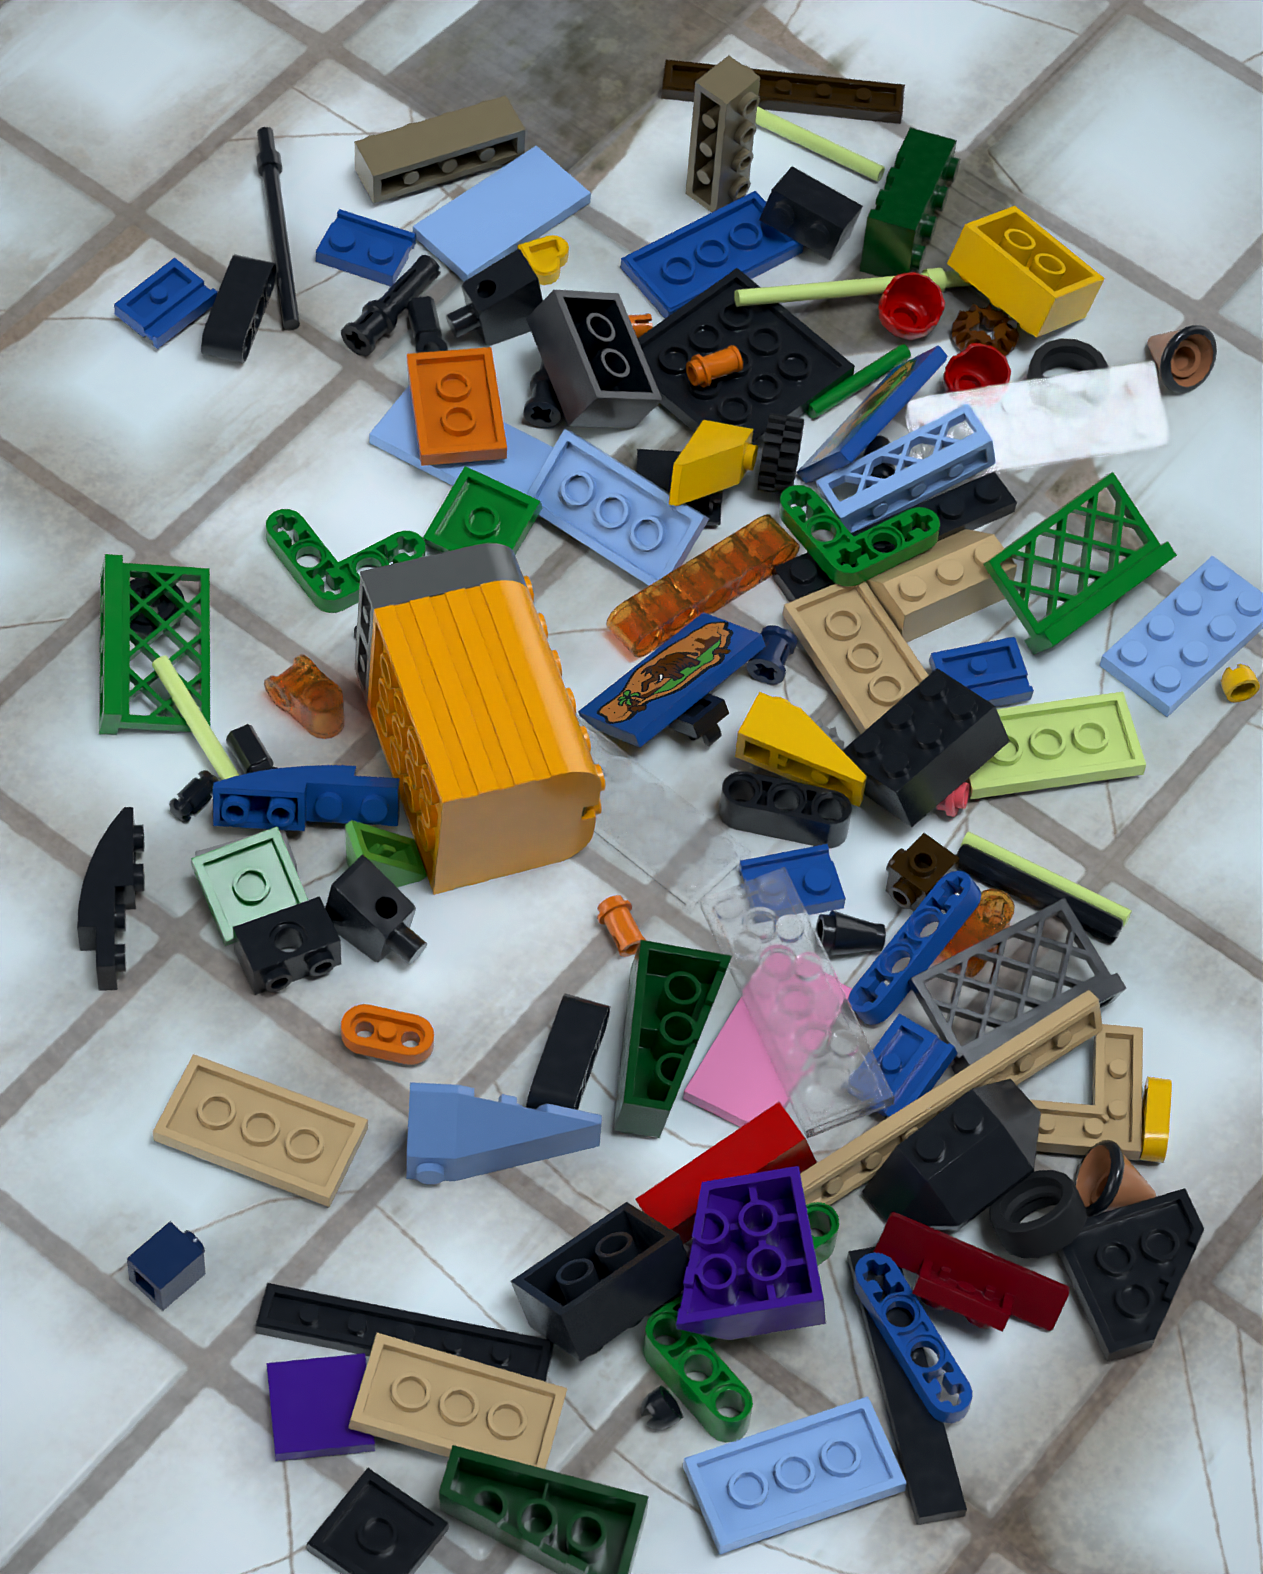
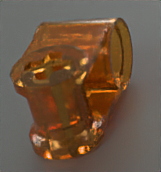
[264,654,345,739]
[938,889,1015,978]

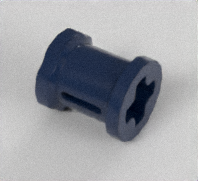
[747,625,798,684]

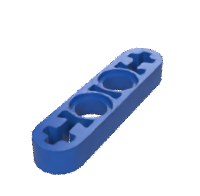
[848,871,981,1025]
[853,1253,973,1423]

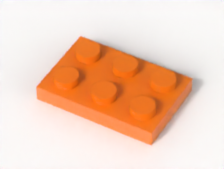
[407,347,507,466]

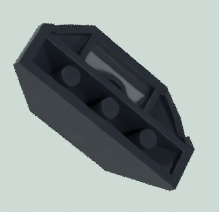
[862,1078,1041,1230]

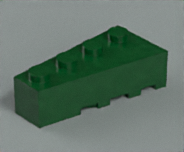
[859,127,960,277]

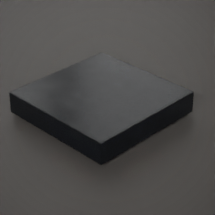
[307,1468,449,1574]

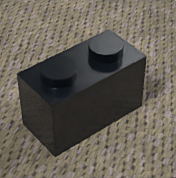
[759,166,863,260]

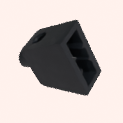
[446,249,543,346]
[325,854,427,964]

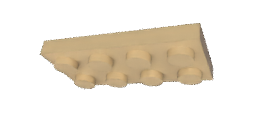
[783,581,928,734]
[153,1054,368,1207]
[348,1333,568,1469]

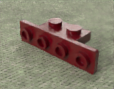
[874,1212,1070,1332]

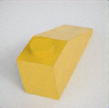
[669,420,758,506]
[735,692,867,807]

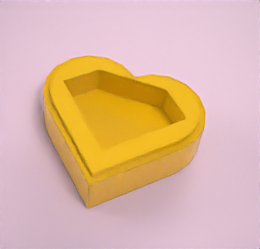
[517,235,569,285]

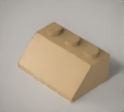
[866,529,1017,642]

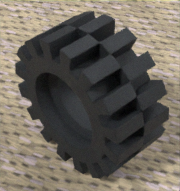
[757,413,804,494]

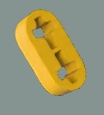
[1139,1076,1172,1163]

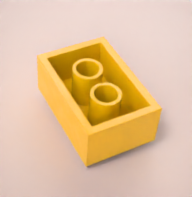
[947,206,1105,338]

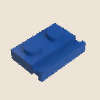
[316,209,416,287]
[114,257,218,349]
[929,636,1034,707]
[739,844,846,925]
[845,1013,958,1118]

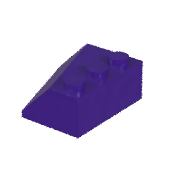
[676,1166,826,1340]

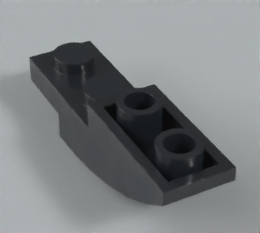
[77,807,145,991]

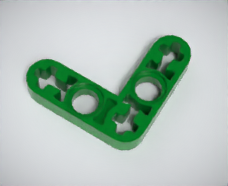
[779,485,940,587]
[266,509,426,613]

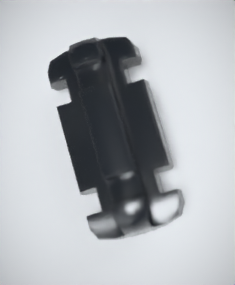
[169,770,219,822]

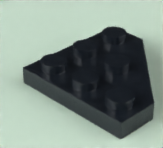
[1057,1188,1204,1362]

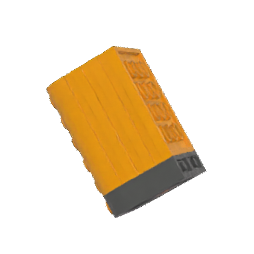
[354,543,605,895]

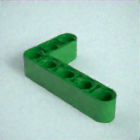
[643,1202,840,1443]

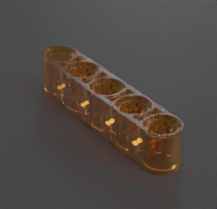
[606,514,800,658]

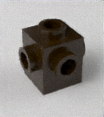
[885,833,960,912]

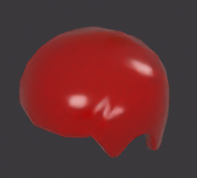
[877,272,945,341]
[942,343,1011,411]

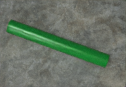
[806,344,911,419]

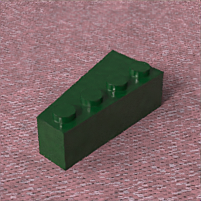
[613,940,732,1138]
[439,1445,649,1574]

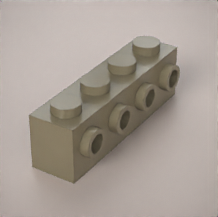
[685,55,760,212]
[354,95,526,204]

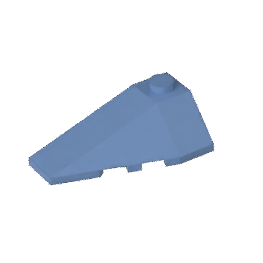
[406,1082,602,1184]

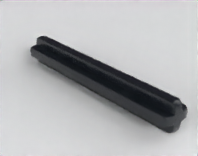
[956,844,1123,943]

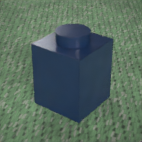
[127,1221,206,1311]

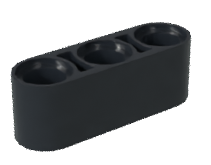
[201,254,277,363]
[719,771,852,849]
[526,993,611,1110]

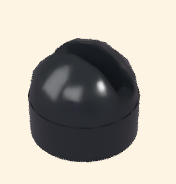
[640,1385,683,1430]

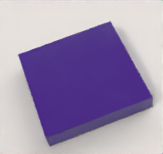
[267,1353,375,1461]

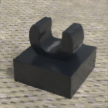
[668,693,729,747]

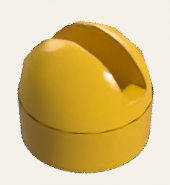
[1221,664,1260,702]

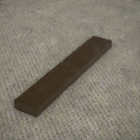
[661,59,905,124]

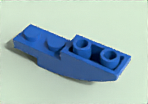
[213,765,400,831]

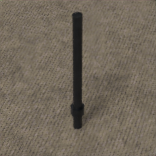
[256,127,300,330]

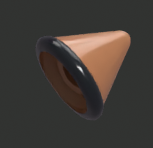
[1147,325,1217,393]
[1074,1140,1156,1217]

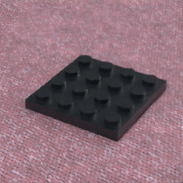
[638,268,855,446]

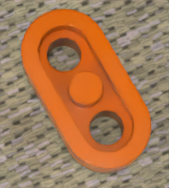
[341,1004,434,1065]

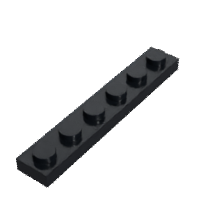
[772,471,1017,602]

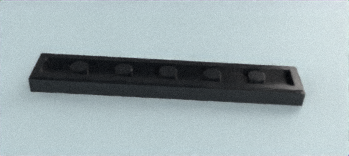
[847,1247,967,1525]
[255,1283,554,1382]

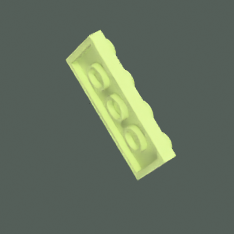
[965,691,1146,799]

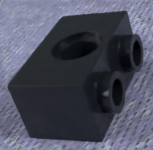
[233,896,341,995]

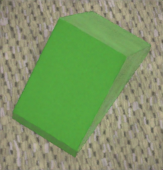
[345,820,427,887]

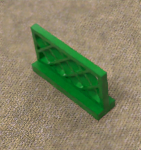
[983,472,1177,655]
[99,554,210,735]

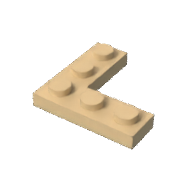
[1029,1024,1143,1160]

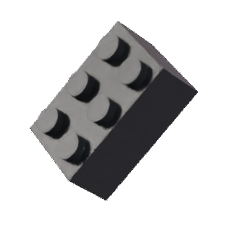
[526,290,662,428]
[842,668,1010,828]
[510,1202,689,1362]

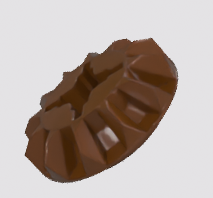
[952,303,1019,356]

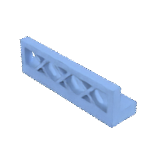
[816,403,996,533]

